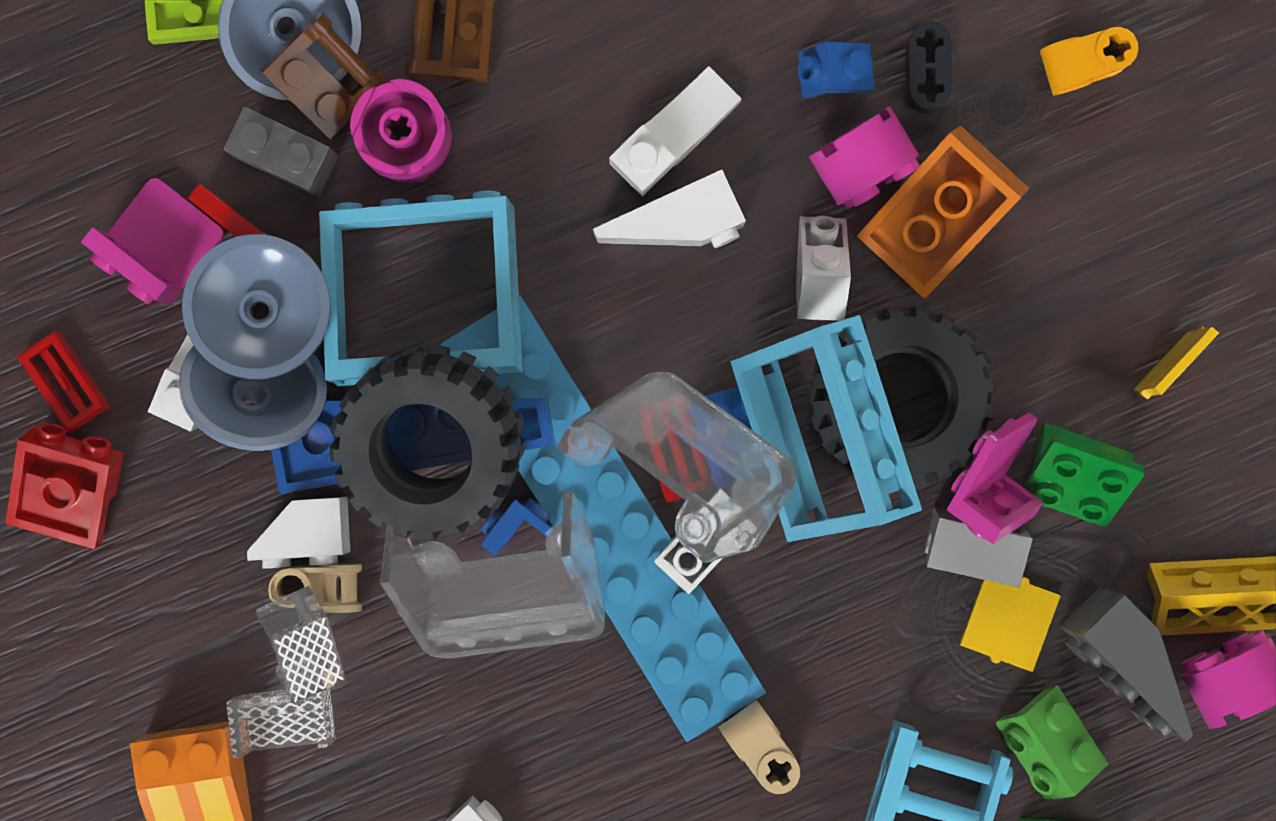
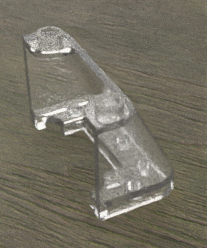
[557,372,796,563]

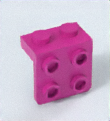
[81,178,225,306]
[947,413,1044,544]

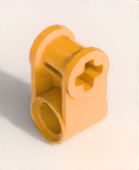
[1040,27,1139,96]

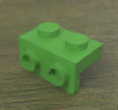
[996,685,1109,801]

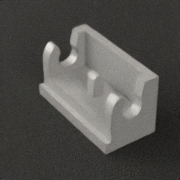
[924,506,1033,588]

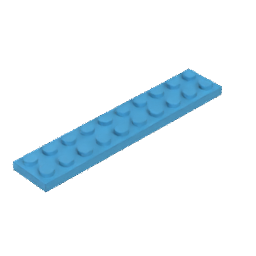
[441,295,766,742]

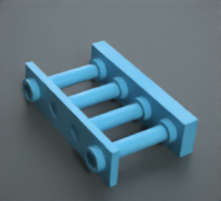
[865,720,1013,821]

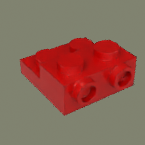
[5,423,124,550]

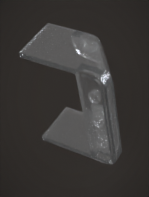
[380,492,605,659]

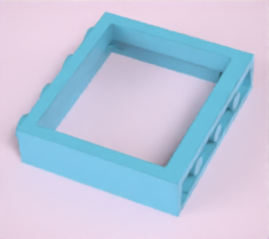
[319,191,523,386]
[730,315,922,542]

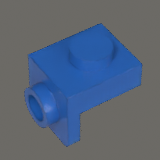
[798,41,875,98]
[480,498,554,556]

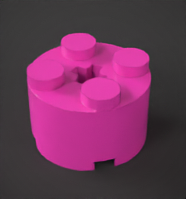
[350,79,452,183]
[809,106,920,209]
[1180,630,1276,729]

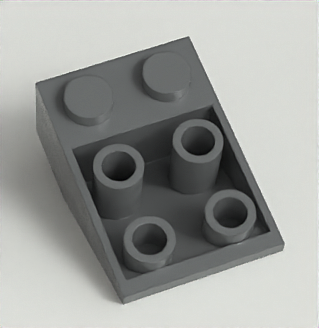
[1060,587,1193,742]

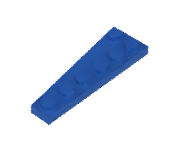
[271,398,556,495]

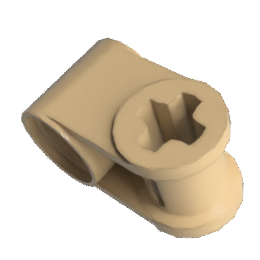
[268,563,362,613]
[718,700,800,794]

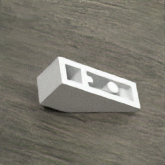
[593,170,746,248]

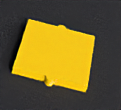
[1133,326,1219,399]
[959,577,1061,672]

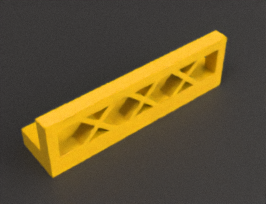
[1147,556,1276,636]

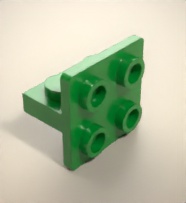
[1022,423,1145,526]

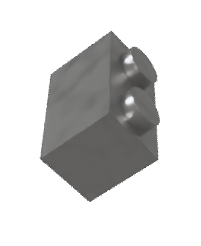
[223,107,339,198]

